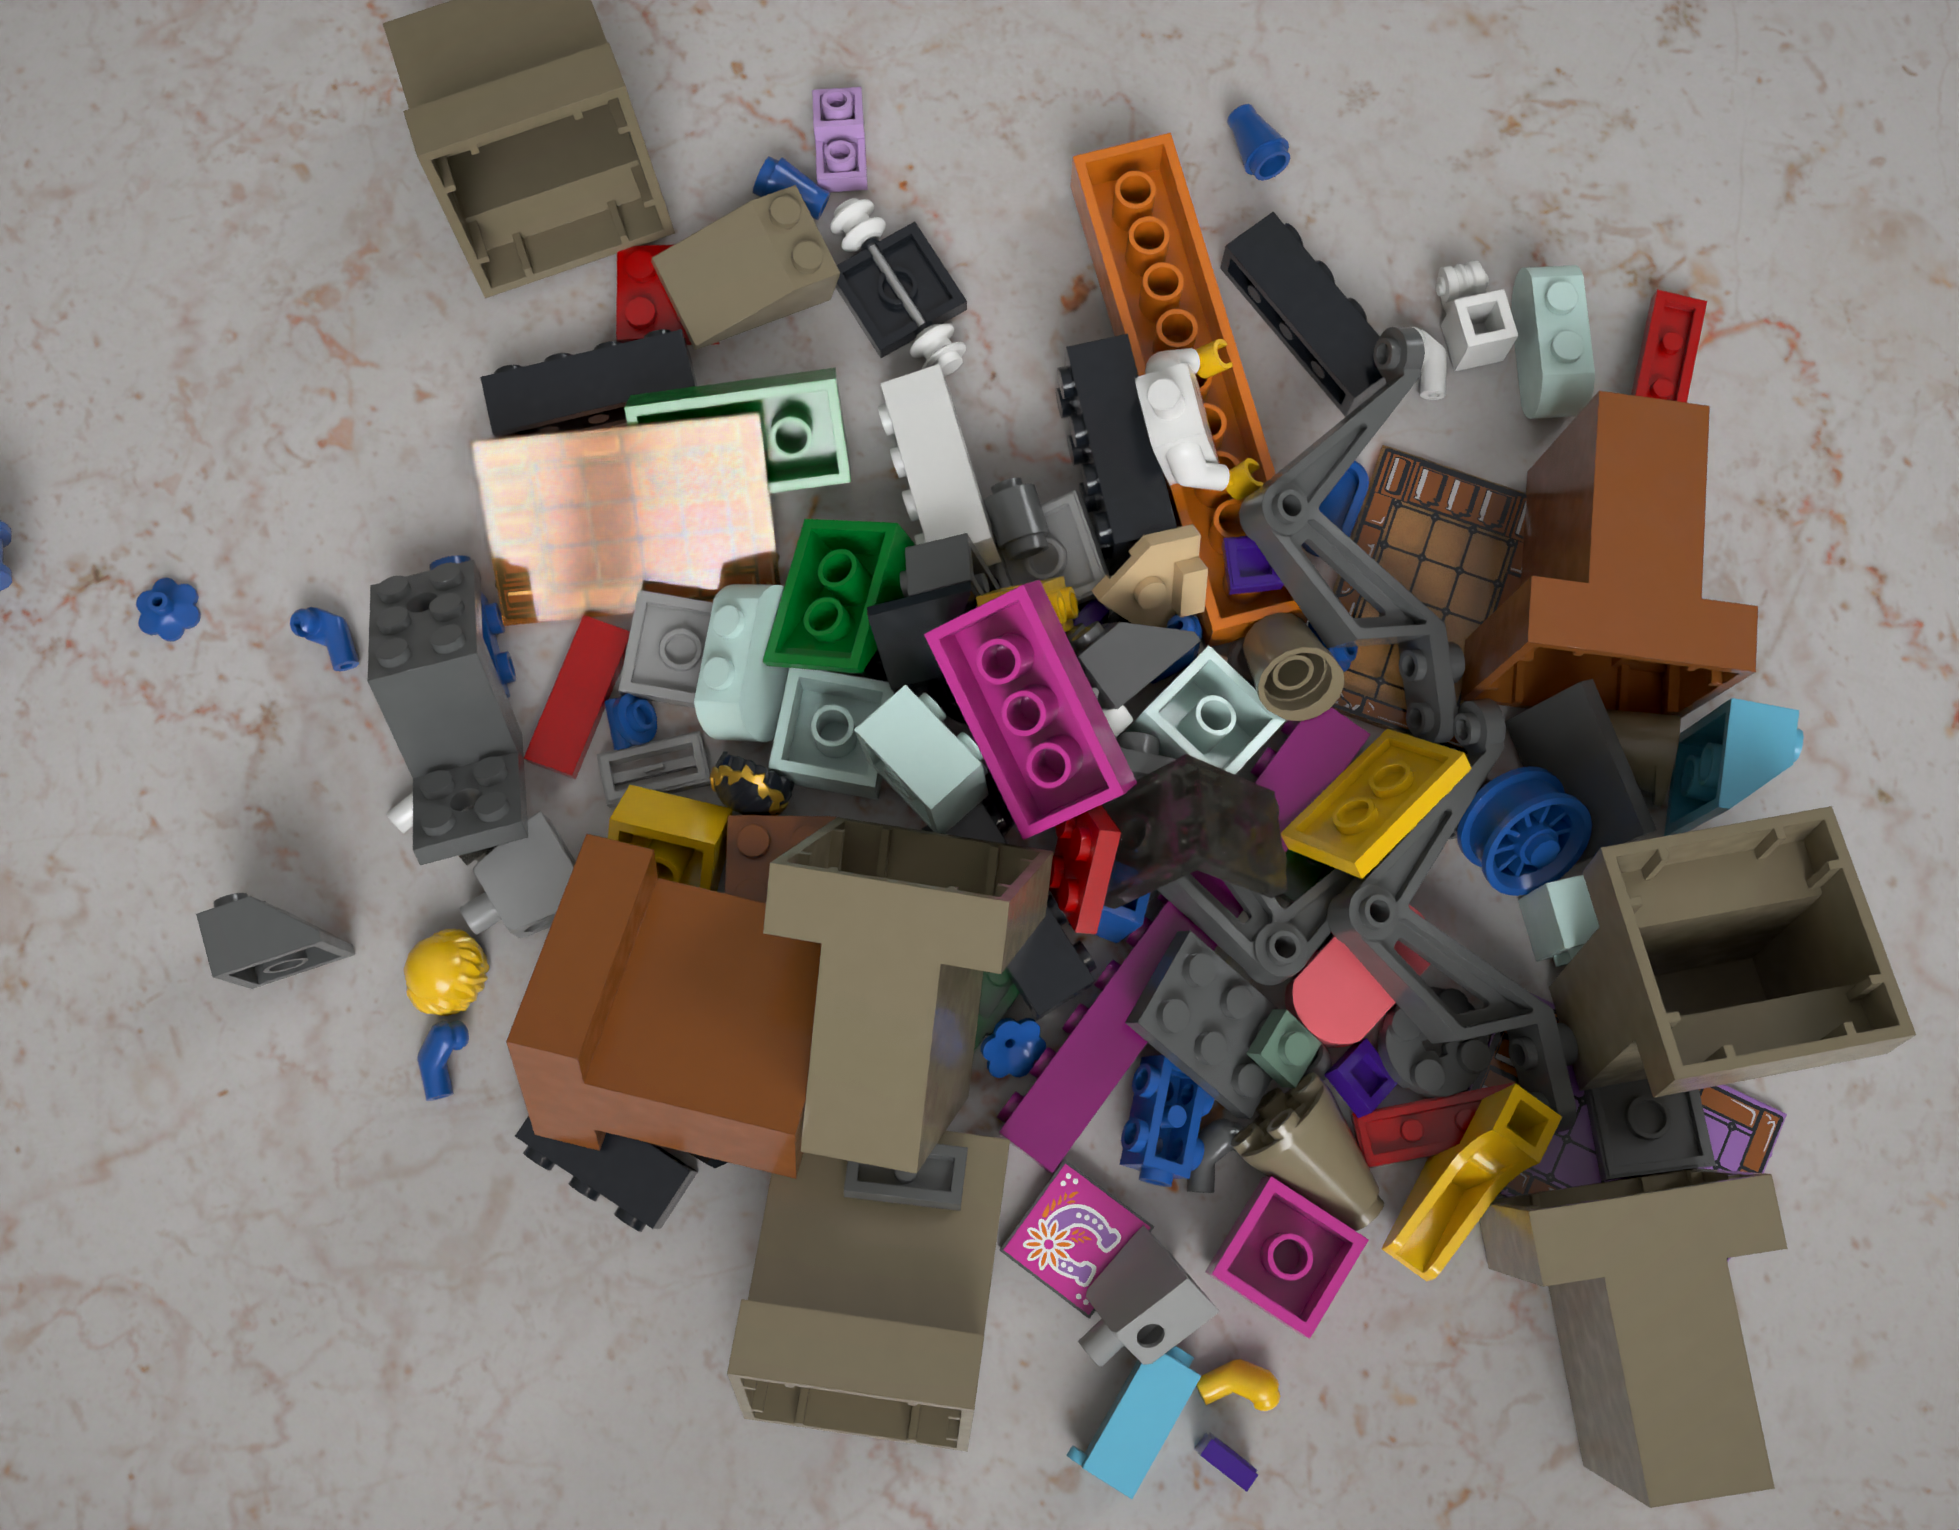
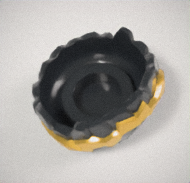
[709,751,795,816]

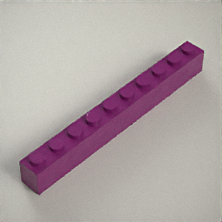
[996,707,1371,1174]

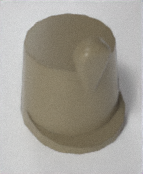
[1243,613,1345,721]
[1606,709,1681,806]

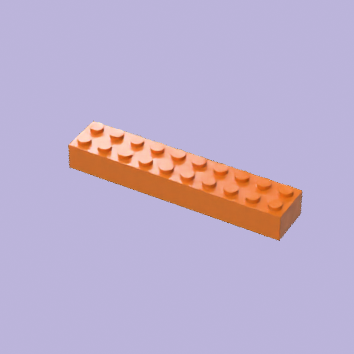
[1070,133,1308,648]

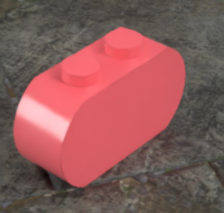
[1285,905,1431,1048]

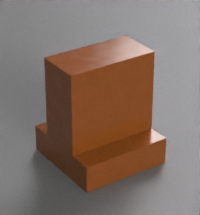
[1461,391,1758,718]
[506,834,822,1179]

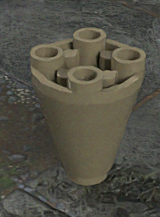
[1231,1072,1384,1231]

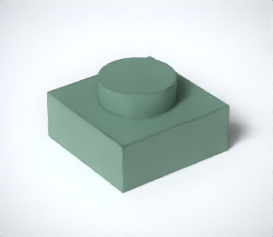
[1246,1009,1322,1088]

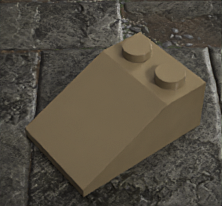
[651,185,840,350]

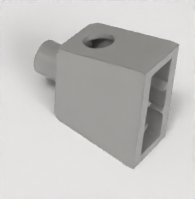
[460,811,576,938]
[1078,1225,1219,1367]

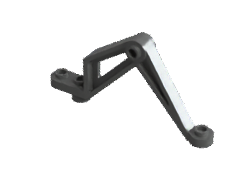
[1239,327,1465,744]
[1327,698,1578,1133]
[1117,732,1459,986]

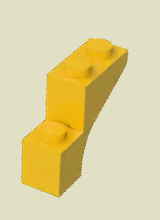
[1381,1083,1562,1282]

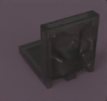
[1102,754,1289,909]

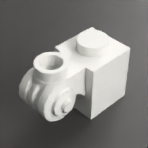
[1436,260,1518,372]

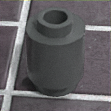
[984,478,1050,561]

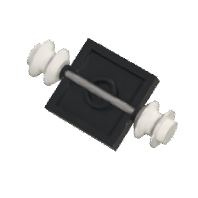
[830,198,967,377]

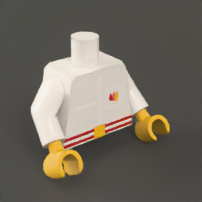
[1135,339,1264,500]

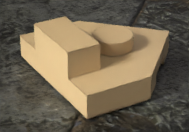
[1091,524,1208,628]

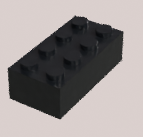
[1056,334,1177,576]

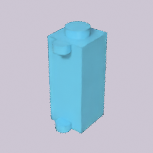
[1066,1346,1201,1499]

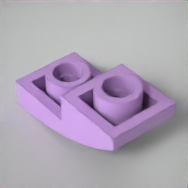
[812,87,868,192]

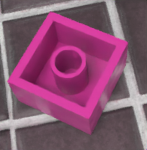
[1205,1176,1369,1339]

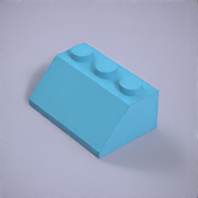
[1664,698,1804,836]

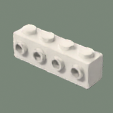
[878,364,1001,566]

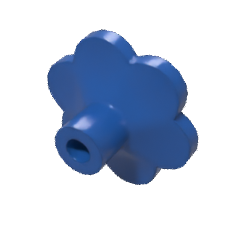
[136,578,201,642]
[980,1018,1046,1078]

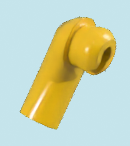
[1196,1359,1281,1411]

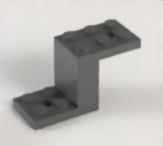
[367,559,528,865]

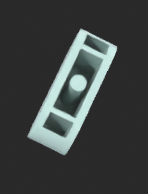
[1511,265,1595,419]
[694,584,789,742]

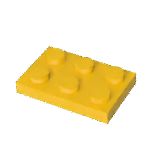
[1280,729,1472,879]

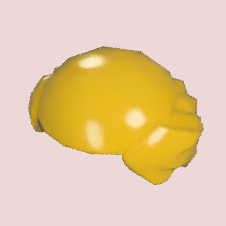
[403,929,489,1016]

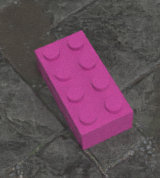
[924,580,1137,840]

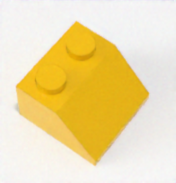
[608,784,733,892]

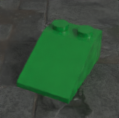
[762,519,916,674]

